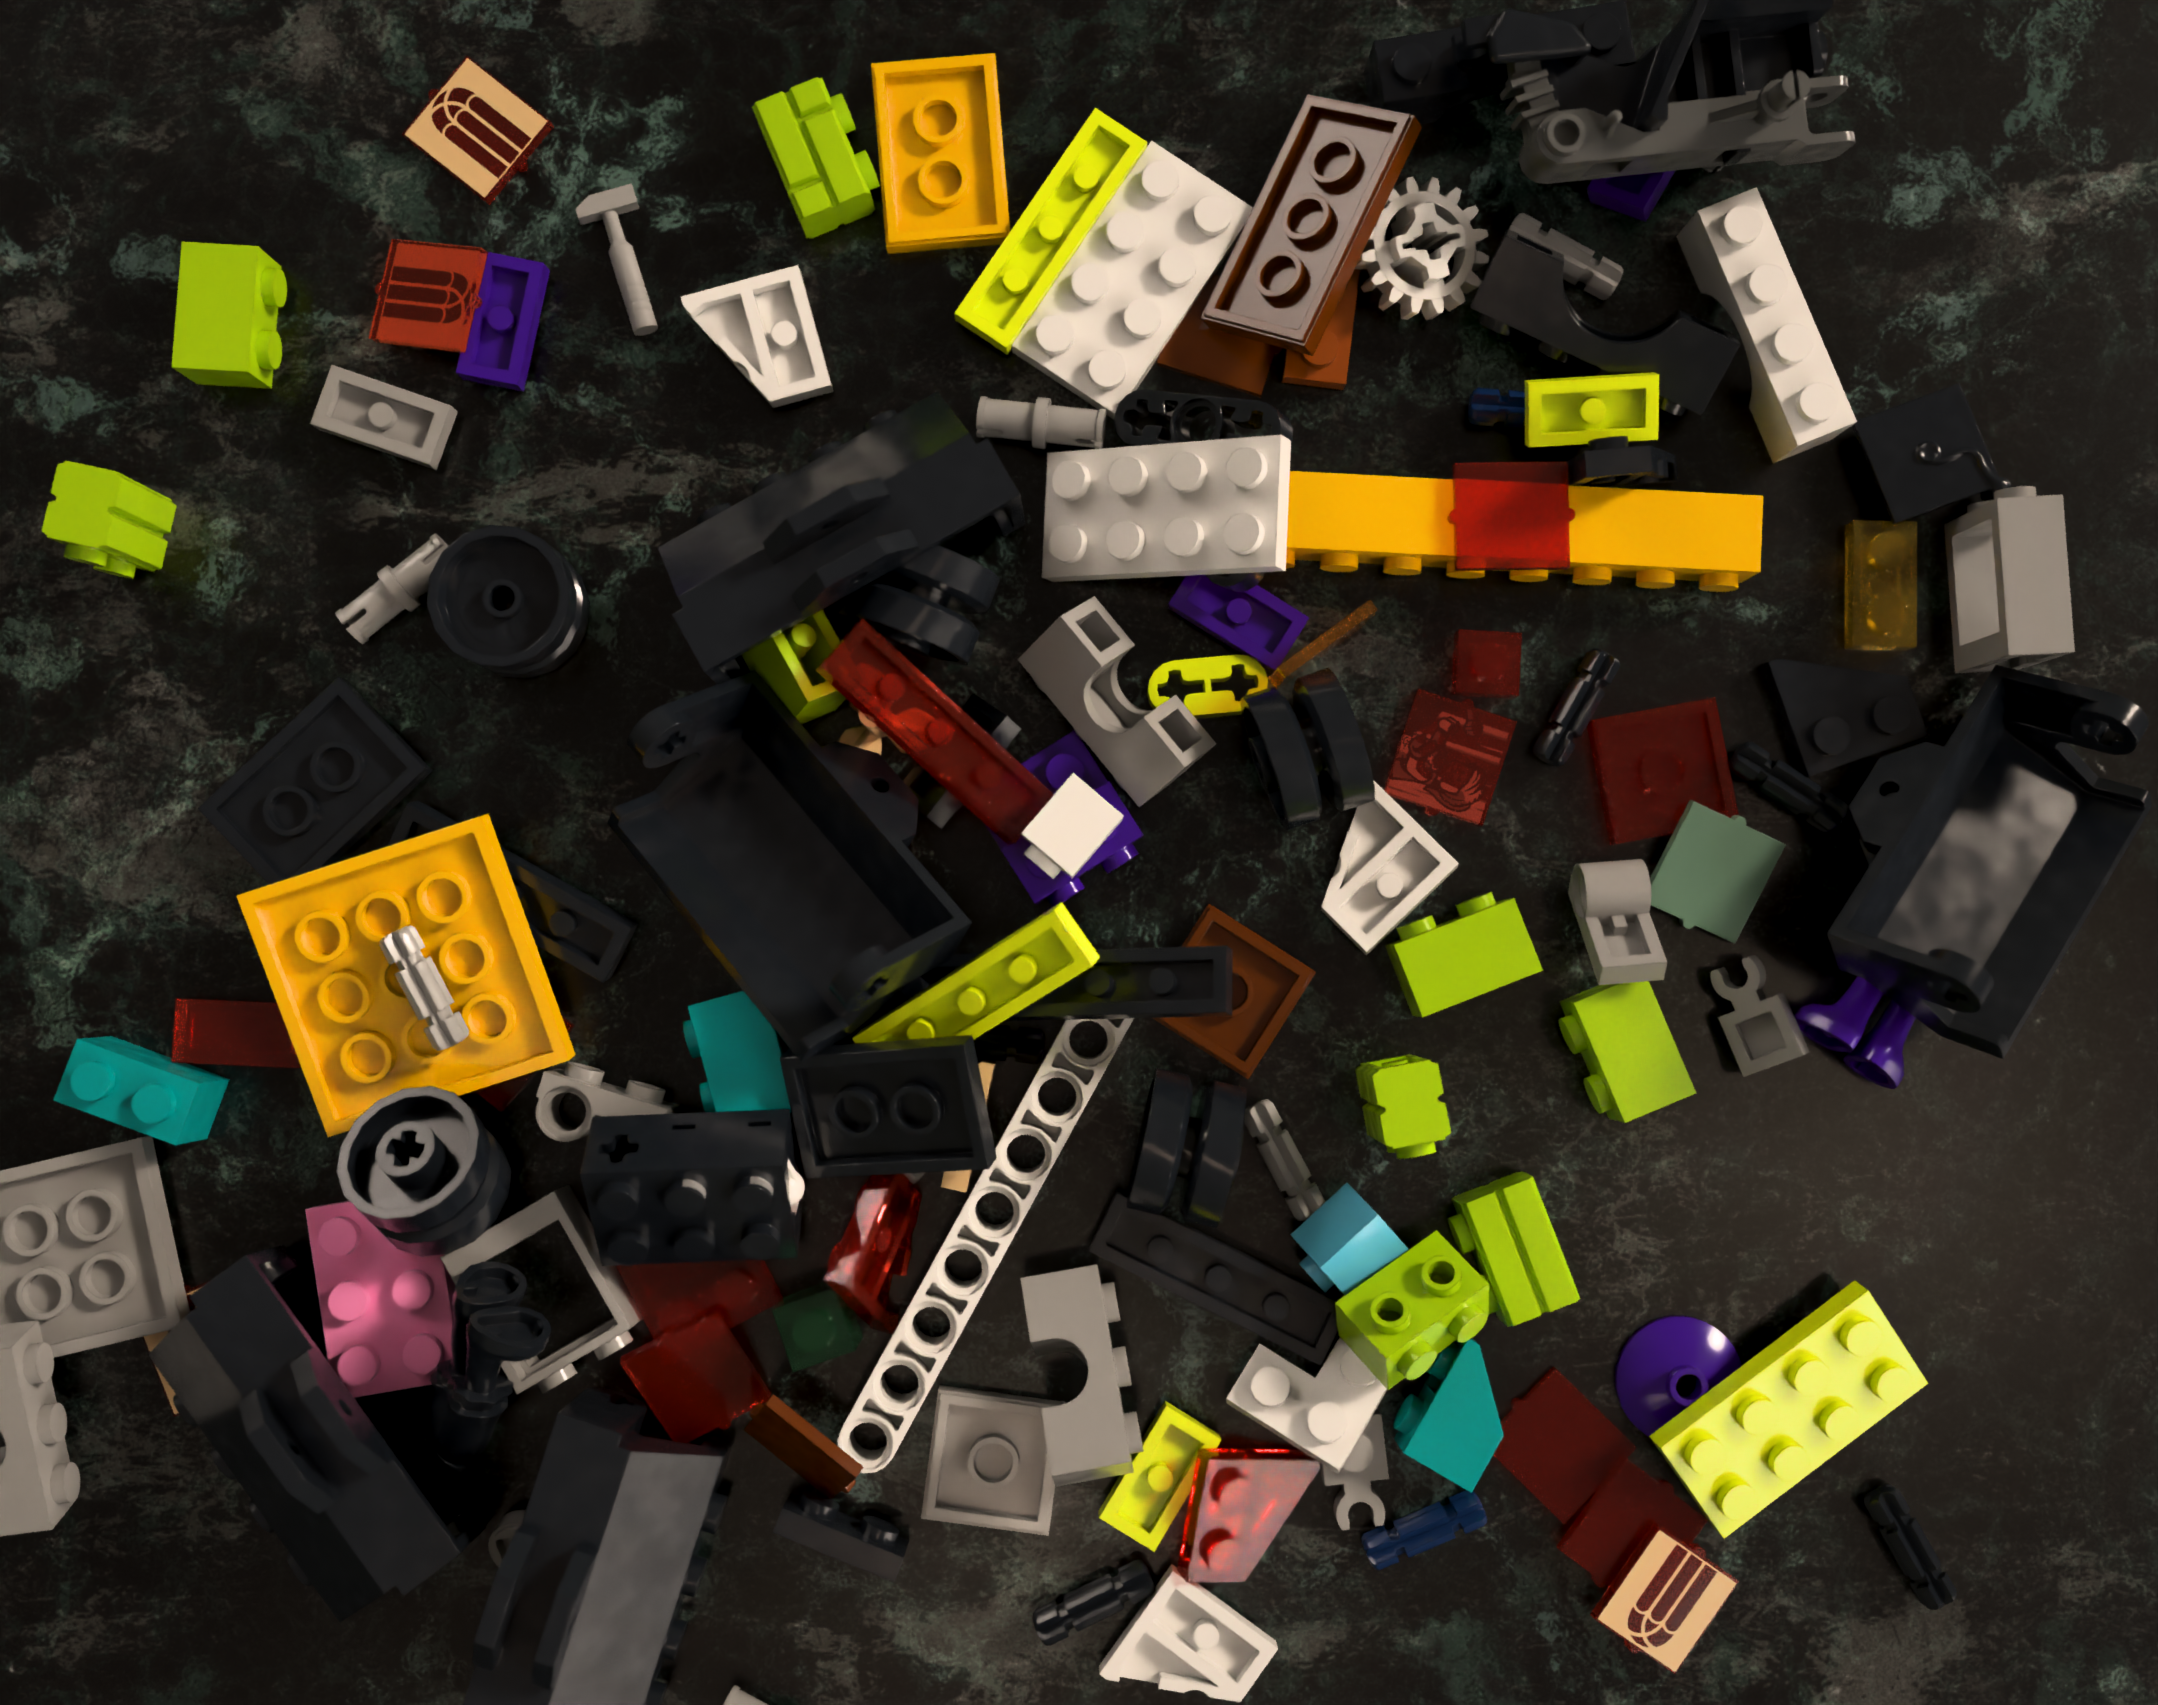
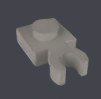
[1711,955,1810,1077]
[1320,1409,1389,1530]

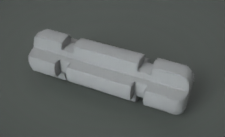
[1509,213,1624,300]
[380,925,469,1051]
[1244,1099,1326,1222]

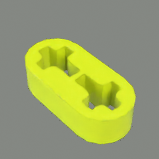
[1147,654,1268,719]

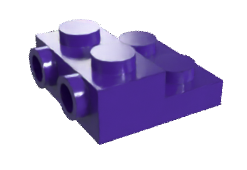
[968,730,1143,908]

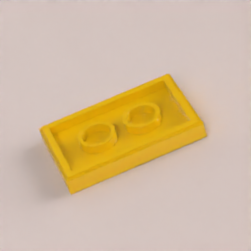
[871,53,1010,254]

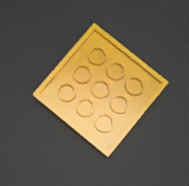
[236,813,576,1137]

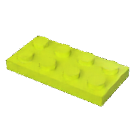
[1649,1280,1928,1538]

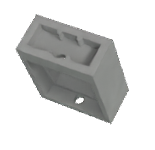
[1944,486,2075,673]
[440,1185,644,1394]

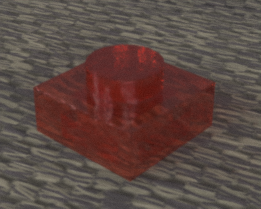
[1451,629,1522,699]

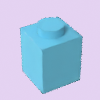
[1290,1183,1409,1295]

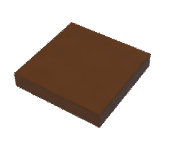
[1153,904,1316,1079]

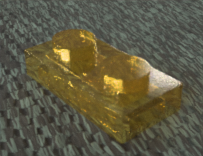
[1844,520,1917,651]

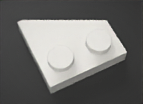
[681,265,834,408]
[1321,780,1459,955]
[1099,1564,1278,1702]

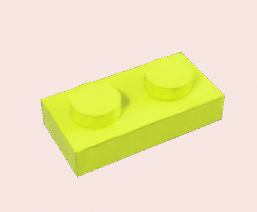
[1525,372,1659,448]
[1098,1401,1222,1552]

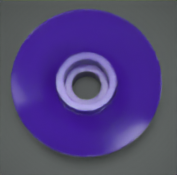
[1615,1316,1742,1437]

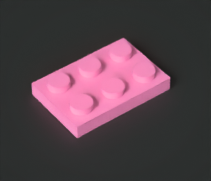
[305,1201,455,1398]

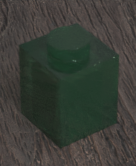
[772,1277,863,1372]

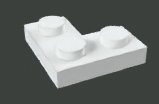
[1226,1337,1387,1474]

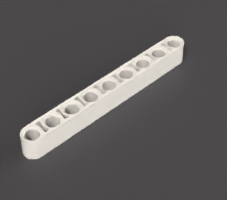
[837,1018,1134,1473]

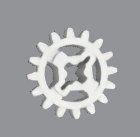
[1355,177,1489,320]

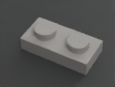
[310,365,458,470]

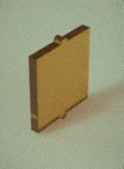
[1268,600,1378,690]

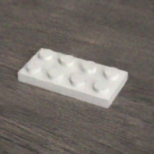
[1012,141,1253,420]
[1042,435,1291,582]

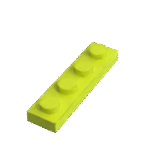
[954,108,1147,355]
[852,902,1100,1043]

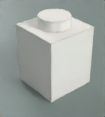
[1021,773,1124,879]

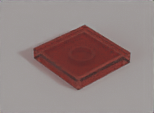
[1587,697,1739,845]

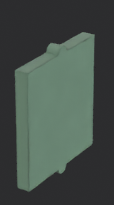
[1650,800,1786,944]

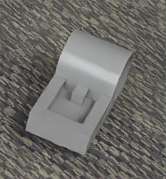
[1568,859,1667,985]
[536,1061,680,1142]

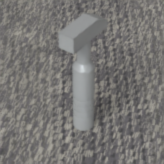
[575,183,658,336]

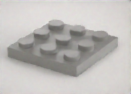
[0,1136,190,1358]

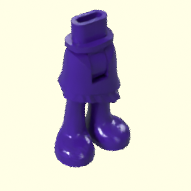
[1794,976,1916,1089]

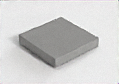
[921,1385,1066,1536]

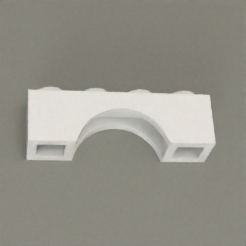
[1676,187,1857,463]

